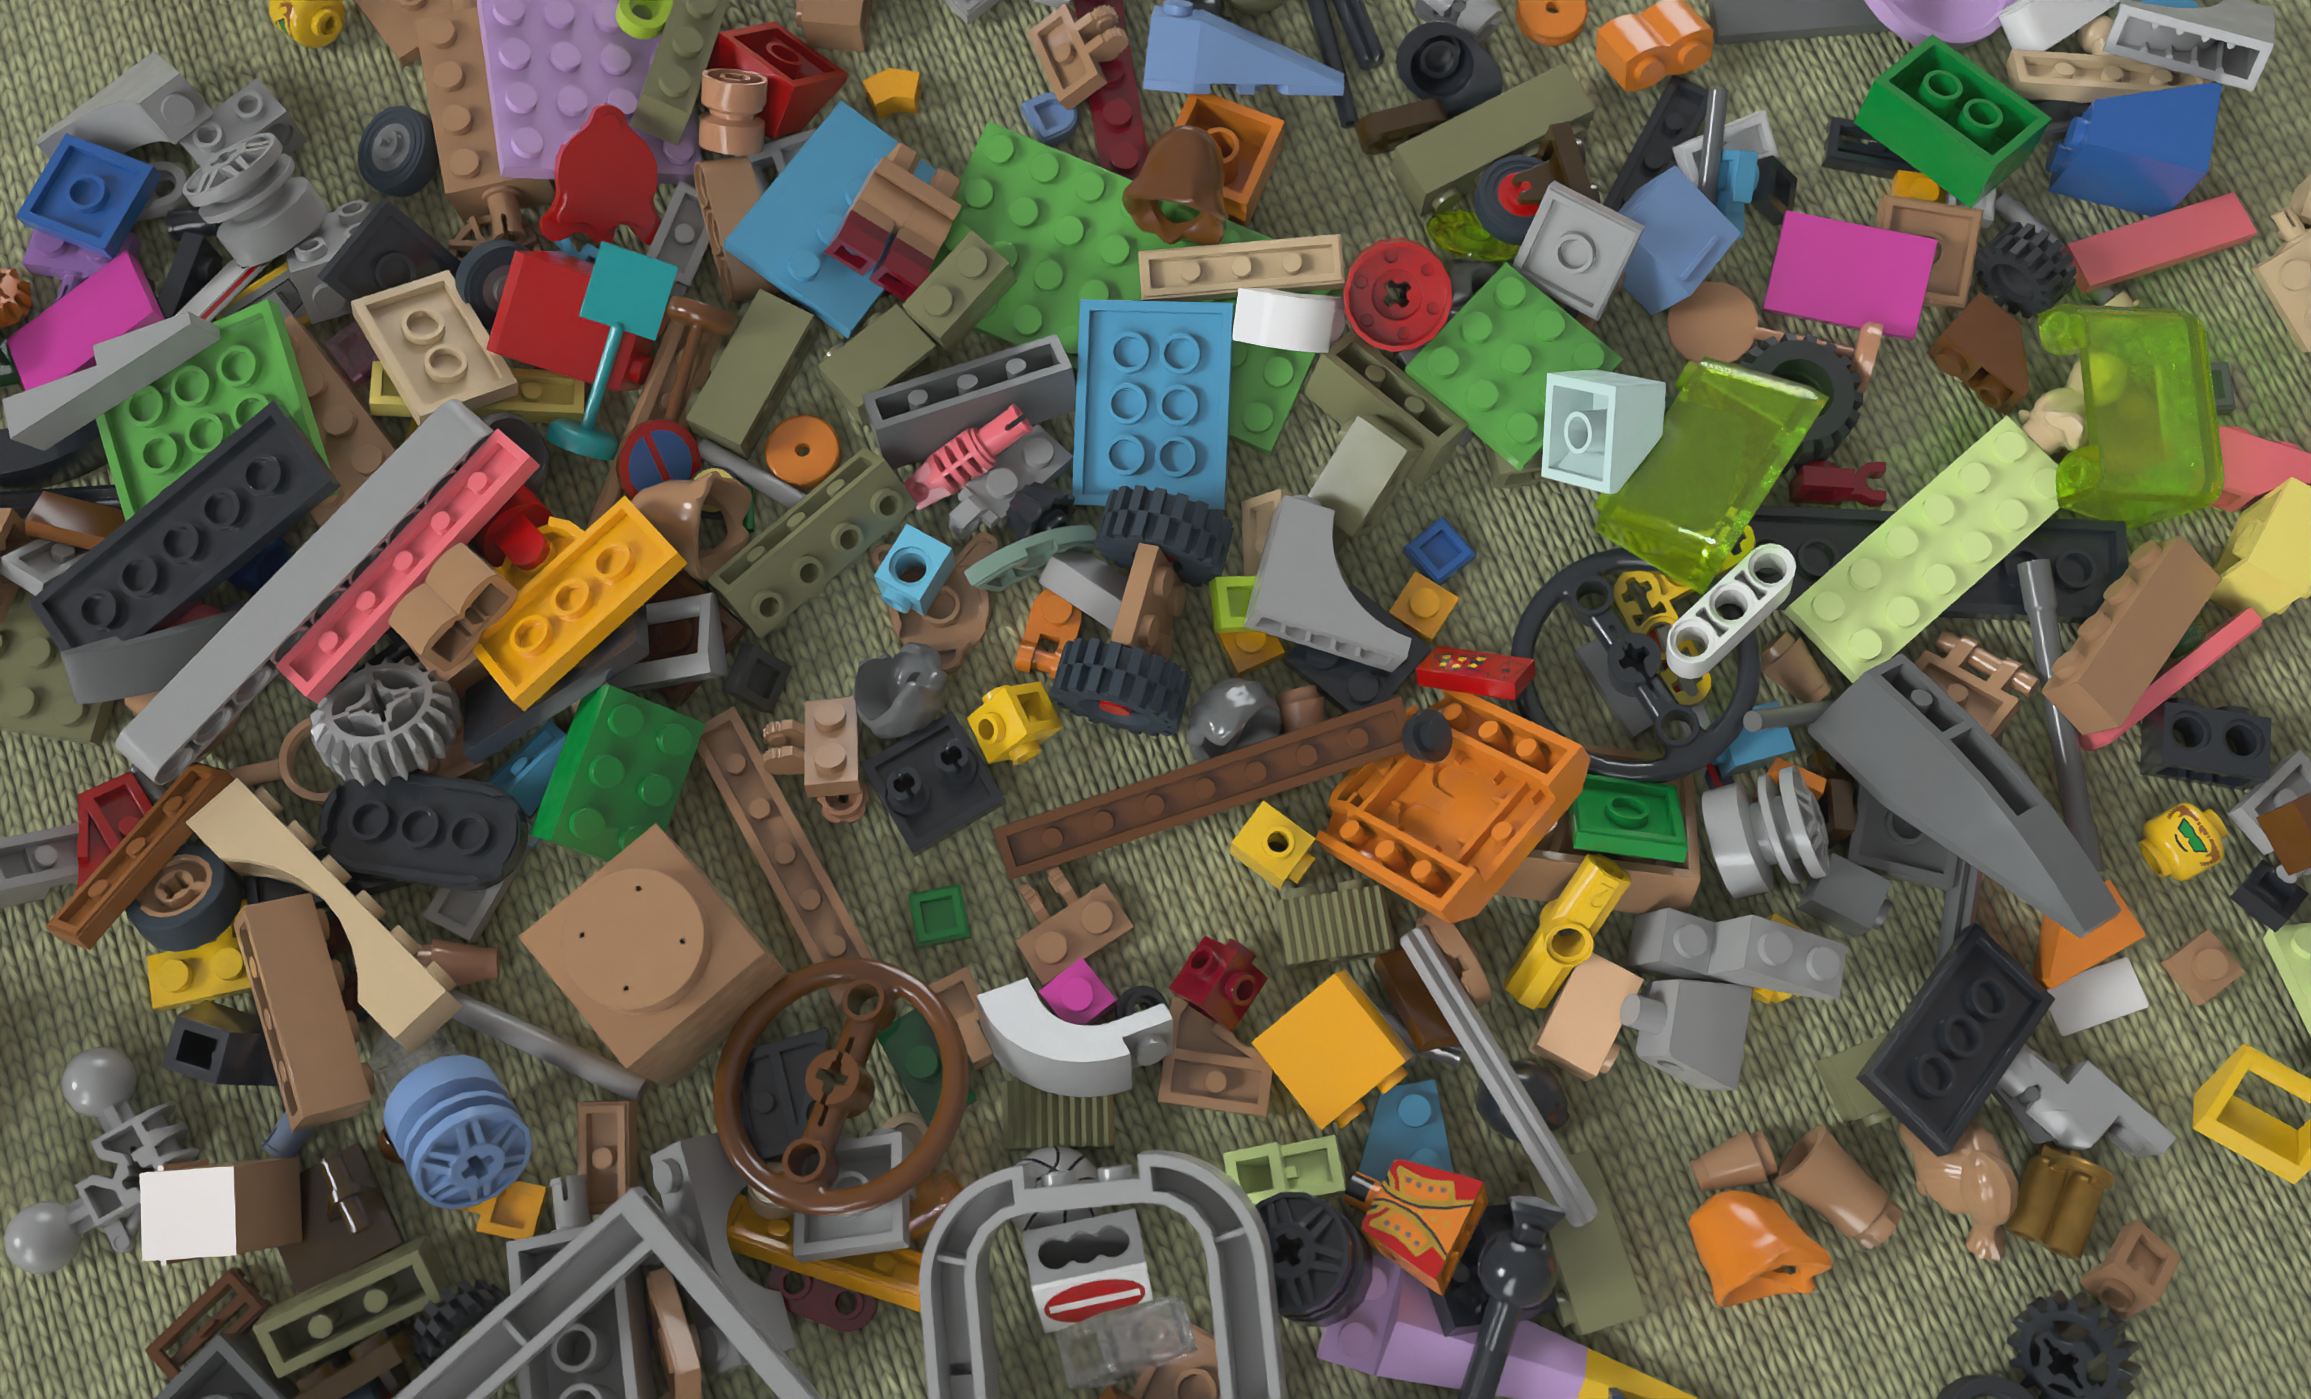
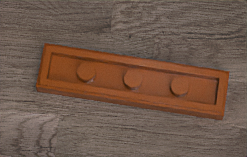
[45,762,235,950]

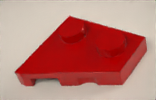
[76,771,152,891]

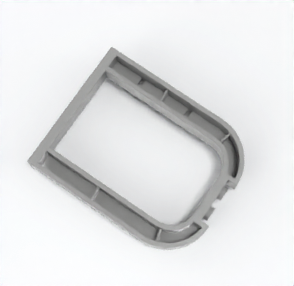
[919,1150,1288,1399]
[394,1186,824,1399]

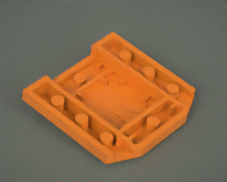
[1316,690,1591,924]

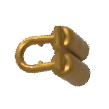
[2005,1142,2115,1261]

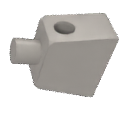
[1620,979,1753,1090]

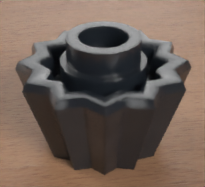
[1006,482,1076,540]

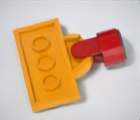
[471,484,688,711]

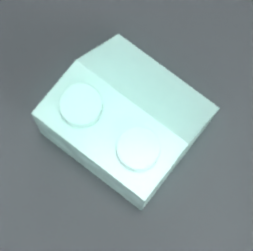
[1541,369,1666,494]

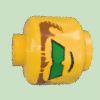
[269,0,345,49]
[2138,802,2228,882]

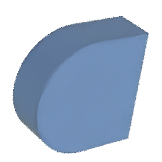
[1021,92,1078,147]

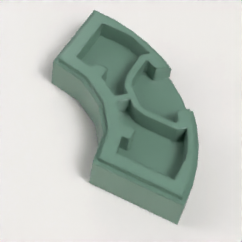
[964,525,1097,592]

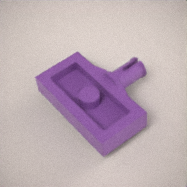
[22,230,142,303]

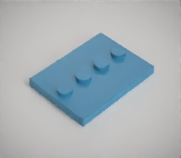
[723,100,937,339]
[1072,299,1235,511]

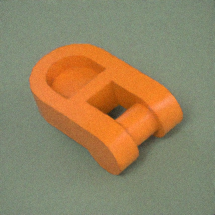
[1015,589,1083,680]

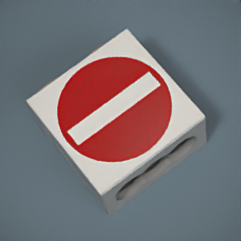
[1022,1208,1155,1333]

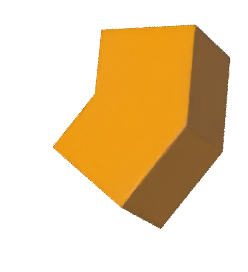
[862,68,922,120]

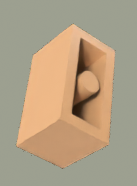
[1528,952,1644,1081]

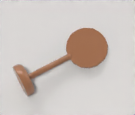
[1667,282,1884,393]

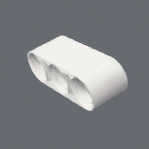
[1998,0,2122,51]
[1666,544,1796,679]

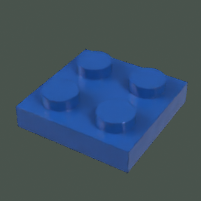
[16,133,162,259]

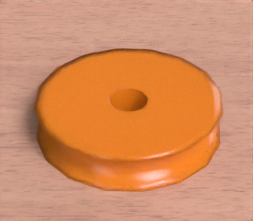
[1515,0,1589,47]
[764,414,842,490]

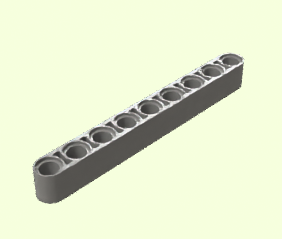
[115,399,495,785]

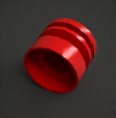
[1343,237,1453,352]

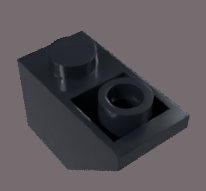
[162,1000,279,1086]

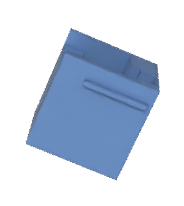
[1618,165,1741,315]

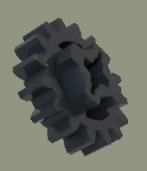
[2007,1290,2142,1399]

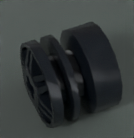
[1255,1192,1373,1327]

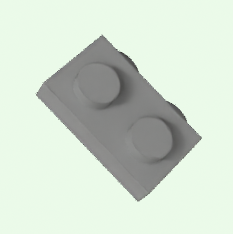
[285,201,377,325]

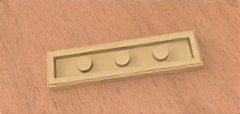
[1138,234,1345,302]

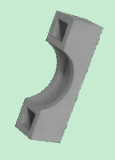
[650,1132,796,1376]

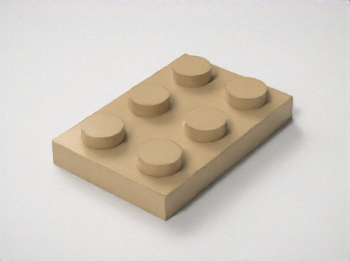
[351,270,518,426]

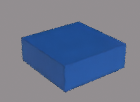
[1402,517,1476,586]

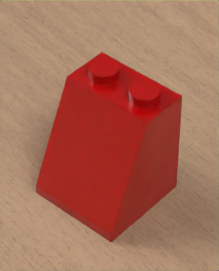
[486,251,668,392]

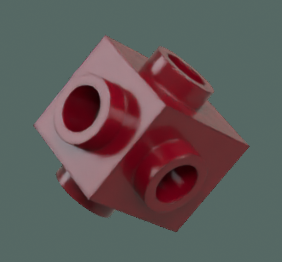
[1168,935,1268,1032]

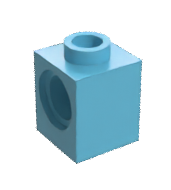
[874,524,956,616]

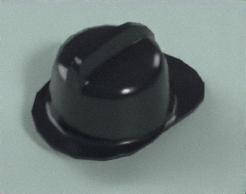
[1395,21,1503,120]

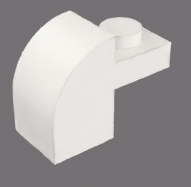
[1232,288,1345,353]

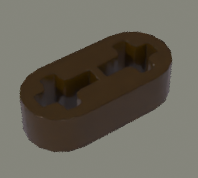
[1355,98,1449,155]

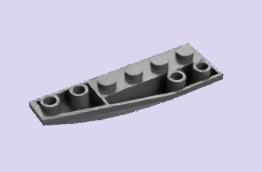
[1807,653,2121,939]

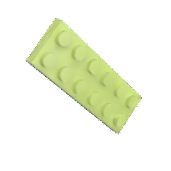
[1784,416,2082,683]

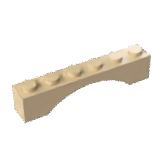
[185,778,463,1054]

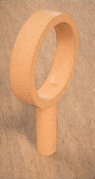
[226,717,332,805]

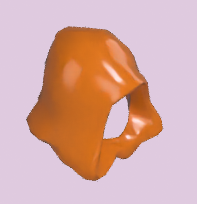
[1688,1190,1833,1308]

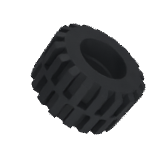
[1720,333,1863,474]

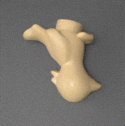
[2018,354,2125,457]

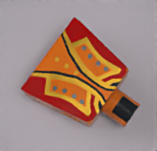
[1344,1159,1489,1296]

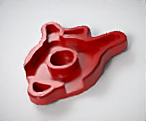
[539,103,662,246]

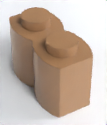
[388,542,518,672]

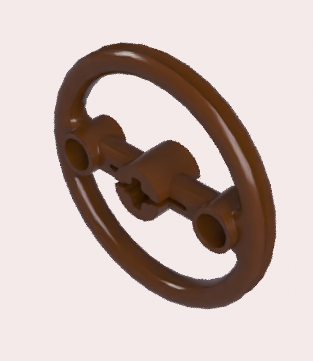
[713,957,969,1217]

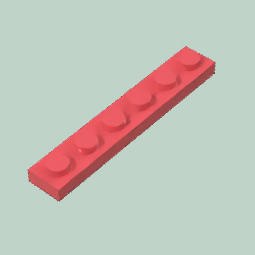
[275,429,540,704]

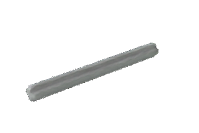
[1400,925,1599,1228]

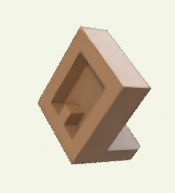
[2080,1218,2182,1320]

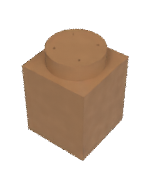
[518,824,789,1089]

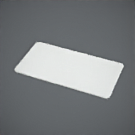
[2047,957,2149,1036]

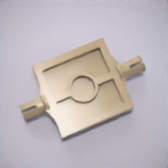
[2251,205,2311,353]

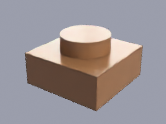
[2160,928,2246,1006]

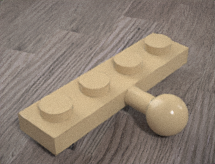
[2005,15,2213,103]

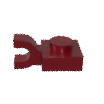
[1789,461,1886,508]

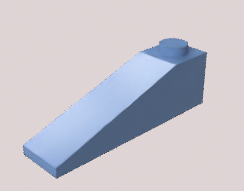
[1143,0,1344,96]

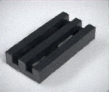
[1821,116,1922,180]

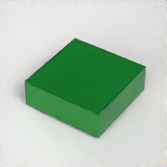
[908,884,971,949]

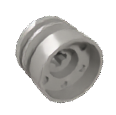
[182,132,328,267]
[1702,766,1830,900]

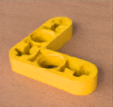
[1613,518,1756,708]

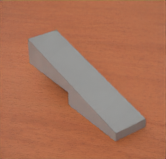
[2,311,221,451]

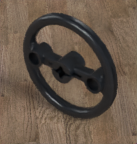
[1510,546,1762,784]

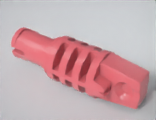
[903,404,1033,511]

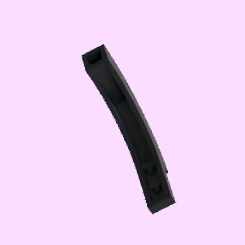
[0,231,223,492]

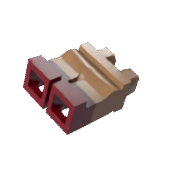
[824,143,962,302]

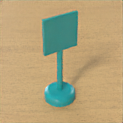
[545,241,678,460]

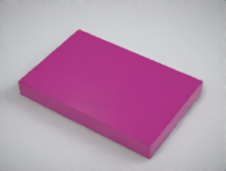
[1762,210,1938,341]
[6,250,165,391]

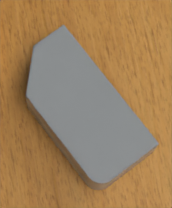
[1038,550,1128,631]

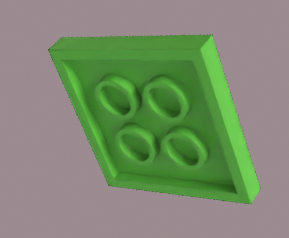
[1404,262,1623,472]

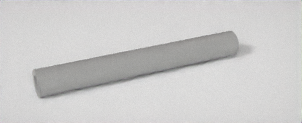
[451,990,649,1103]

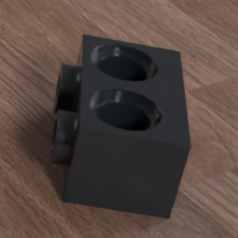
[2140,698,2271,791]

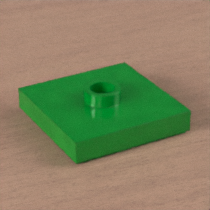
[1569,774,1688,863]

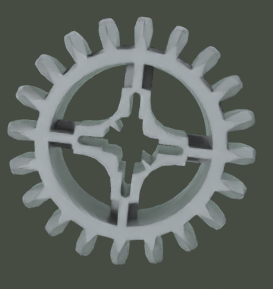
[310,656,462,786]

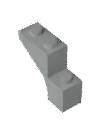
[1626,908,1847,1000]

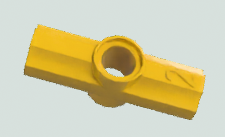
[1503,853,1631,1010]

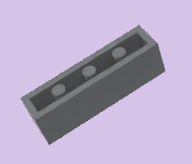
[862,333,1076,470]

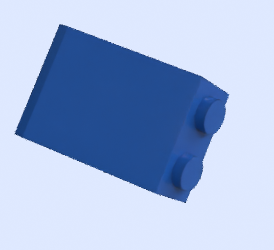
[2045,82,2222,217]

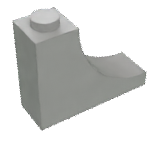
[2102,0,2275,92]
[34,51,215,159]
[1243,495,1412,672]

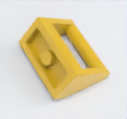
[2192,1043,2311,1185]

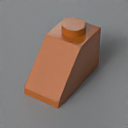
[2031,879,2147,990]

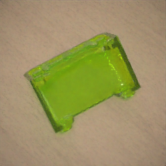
[2037,304,2225,530]
[1593,356,1829,595]

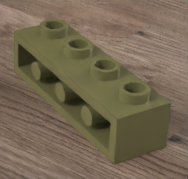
[707,447,918,639]

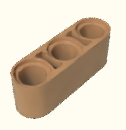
[694,156,781,302]

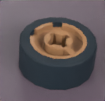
[125,844,243,952]

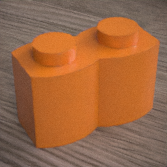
[1596,0,1713,91]

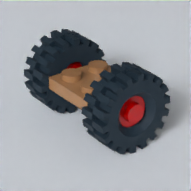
[1050,485,1234,736]

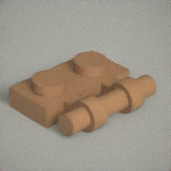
[1914,630,2040,740]

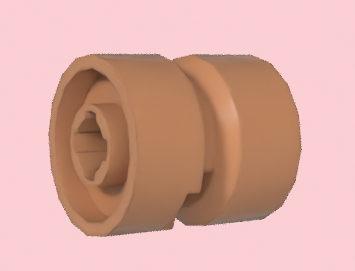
[699,68,768,155]

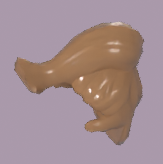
[1899,1119,2019,1262]

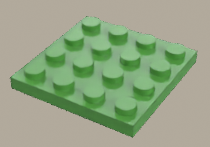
[96,299,338,521]

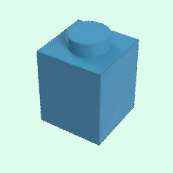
[1705,700,1796,778]

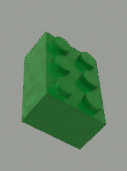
[1853,34,2052,208]
[529,684,706,863]

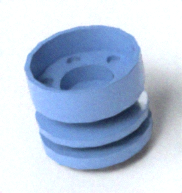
[383,1055,533,1209]

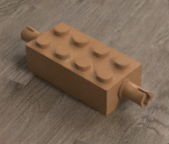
[414,0,556,244]

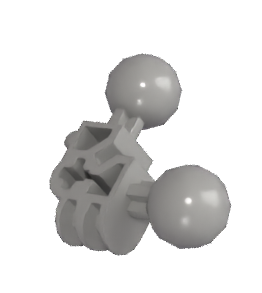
[4,1047,199,1274]

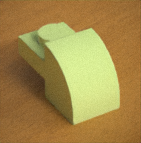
[1223,1135,1347,1206]

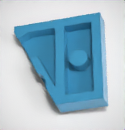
[1350,1079,1454,1208]

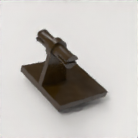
[277,1143,405,1295]

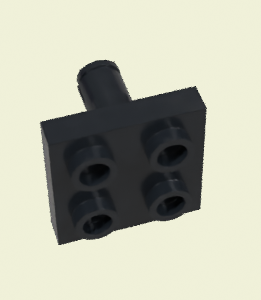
[860,711,1006,857]

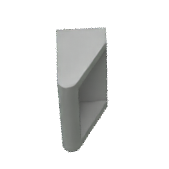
[608,592,728,693]

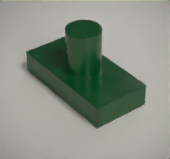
[877,1008,977,1127]

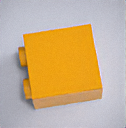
[1251,969,1415,1130]

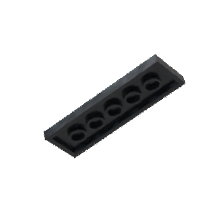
[28,400,342,651]

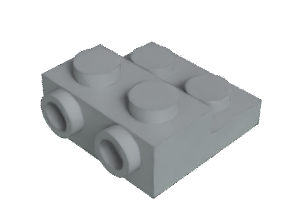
[793,1128,916,1263]

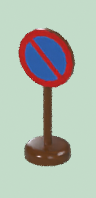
[615,295,738,501]

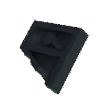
[740,1027,831,1162]

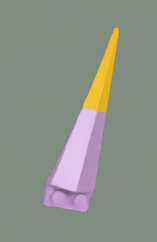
[1316,1254,1699,1399]

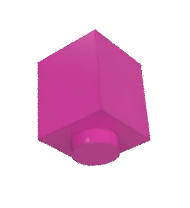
[1038,957,1116,1026]

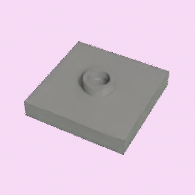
[1512,181,1646,321]

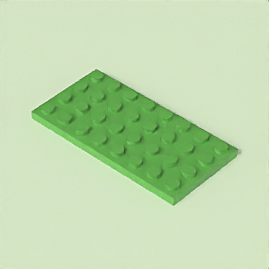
[929,121,1348,456]

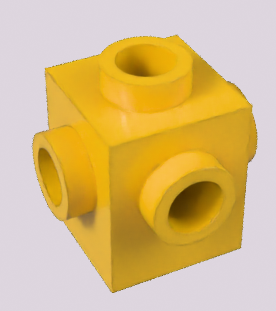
[967,681,1063,765]

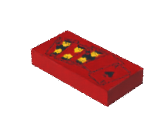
[1416,646,1536,700]

